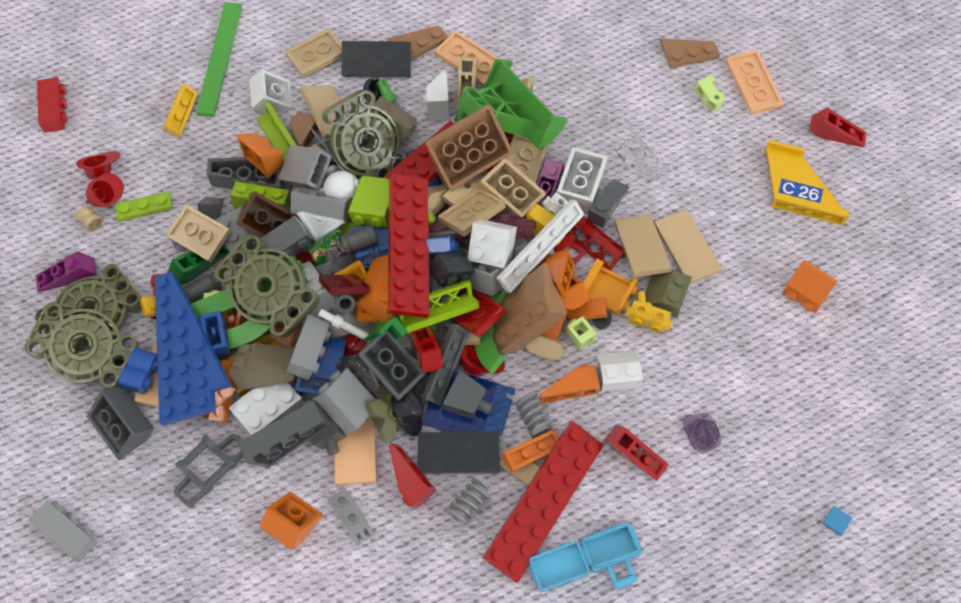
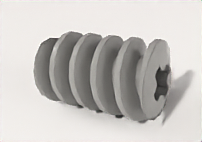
[516,392,553,438]
[445,477,490,524]

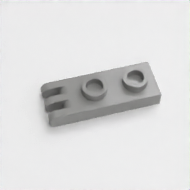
[328,488,375,546]

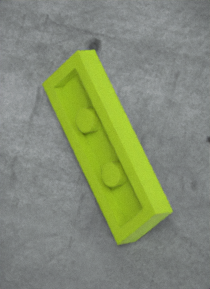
[115,191,173,222]

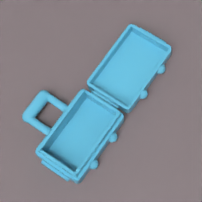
[529,522,642,592]

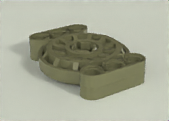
[322,90,404,179]
[214,235,320,338]
[35,264,142,352]
[24,302,139,388]

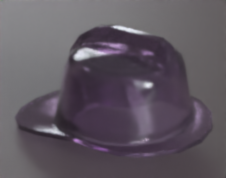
[683,412,721,454]

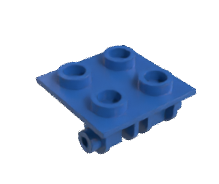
[349,225,389,265]

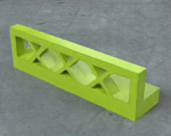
[256,101,297,161]
[398,280,479,333]

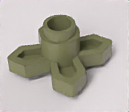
[366,393,404,442]

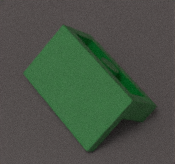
[363,316,408,341]

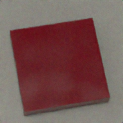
[318,274,369,295]

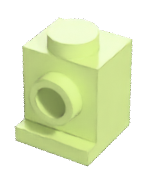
[566,316,597,351]

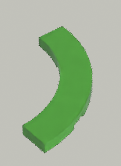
[227,256,296,349]
[475,289,508,374]

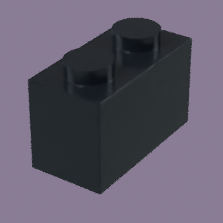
[429,252,475,285]

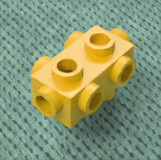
[625,292,673,333]

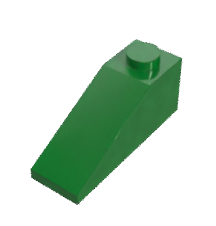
[168,246,229,285]

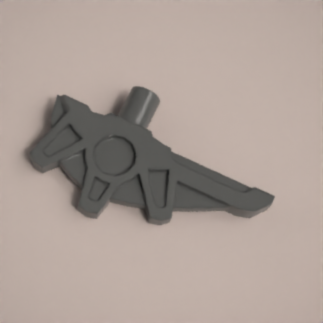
[315,249,357,275]

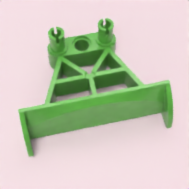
[454,59,568,149]

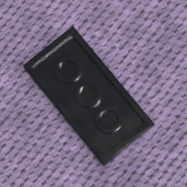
[341,41,411,77]
[417,432,500,474]

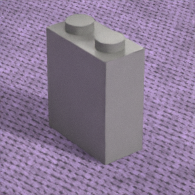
[278,145,332,190]
[314,368,376,435]

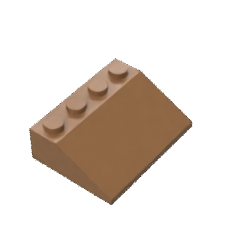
[424,104,513,191]
[493,263,567,353]

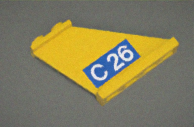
[765,140,850,225]

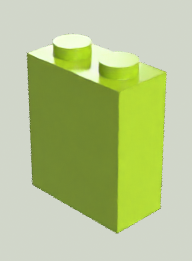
[348,176,389,228]

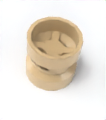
[76,206,103,232]

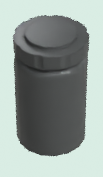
[341,225,378,254]
[185,271,223,303]
[334,294,355,313]

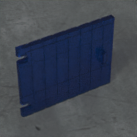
[421,370,516,436]

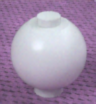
[320,171,360,203]

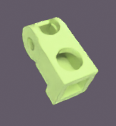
[694,75,724,111]

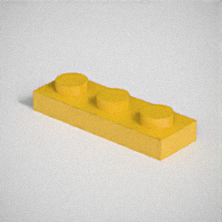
[163,83,198,137]

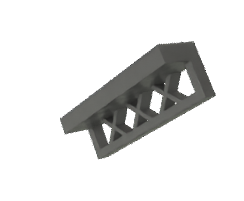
[413,322,470,406]

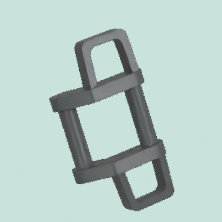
[174,434,244,508]

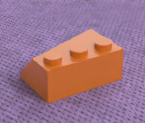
[355,255,396,322]

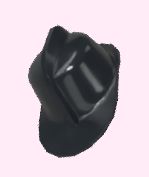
[391,392,424,436]

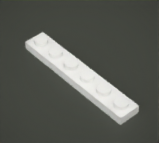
[496,200,585,293]

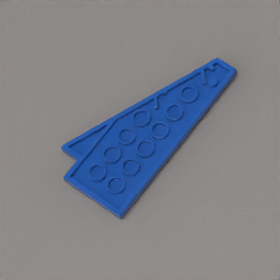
[155,271,231,426]

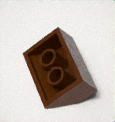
[236,191,302,238]

